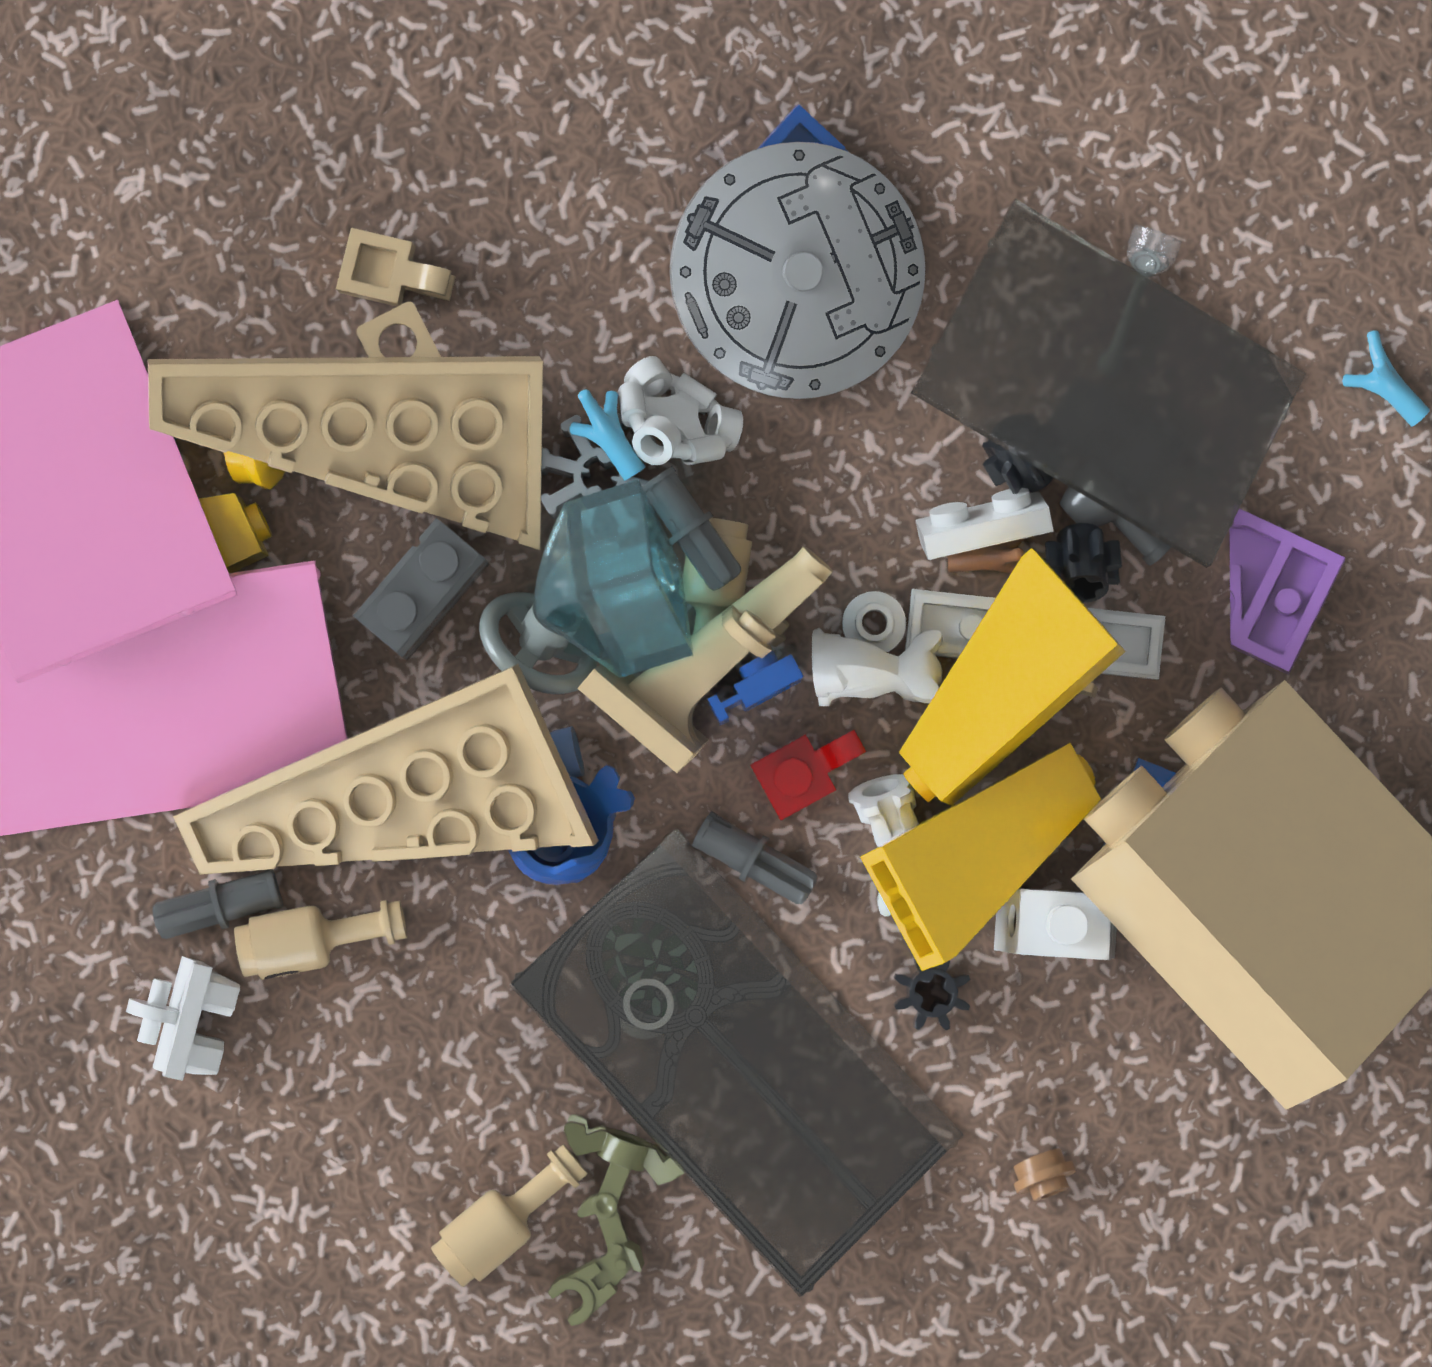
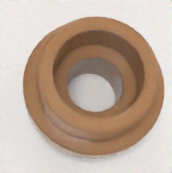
[1013,1148,1077,1202]

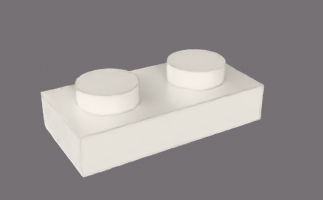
[915,488,1054,560]

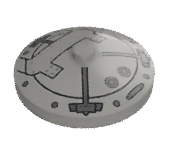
[670,142,925,399]

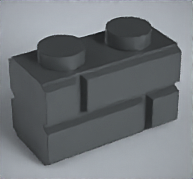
[353,518,489,661]

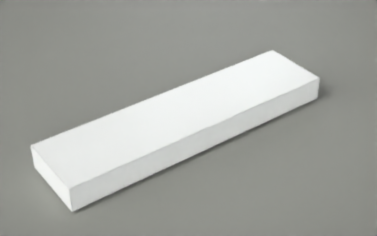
[905,589,1165,680]

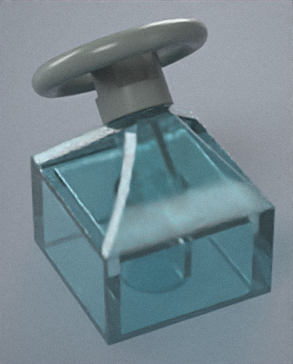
[479,479,693,694]

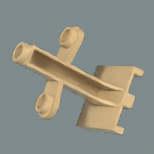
[577,546,833,773]

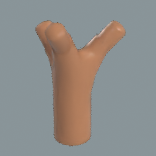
[947,538,1025,574]

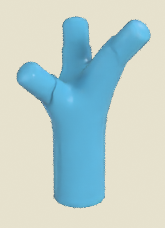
[1342,330,1430,427]
[569,389,646,481]

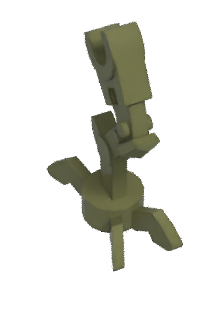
[548,1114,684,1326]

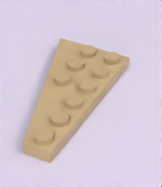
[148,356,543,550]
[173,664,599,875]

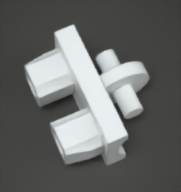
[126,956,240,1081]

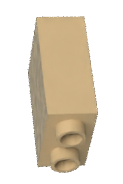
[1071,680,1432,1110]

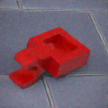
[750,730,867,821]

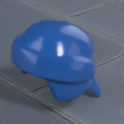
[508,765,635,885]

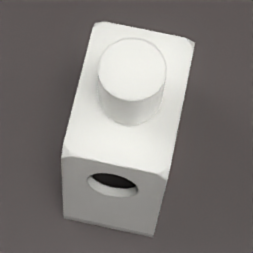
[994,888,1117,960]

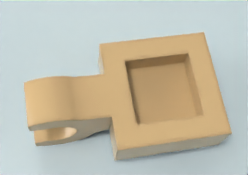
[336,228,456,307]

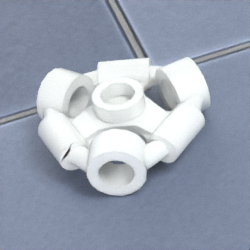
[618,356,743,465]

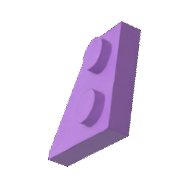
[1229,506,1345,675]

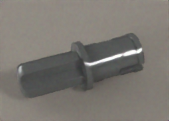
[639,466,741,591]
[692,811,817,904]
[153,869,283,939]

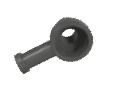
[1059,460,1172,566]

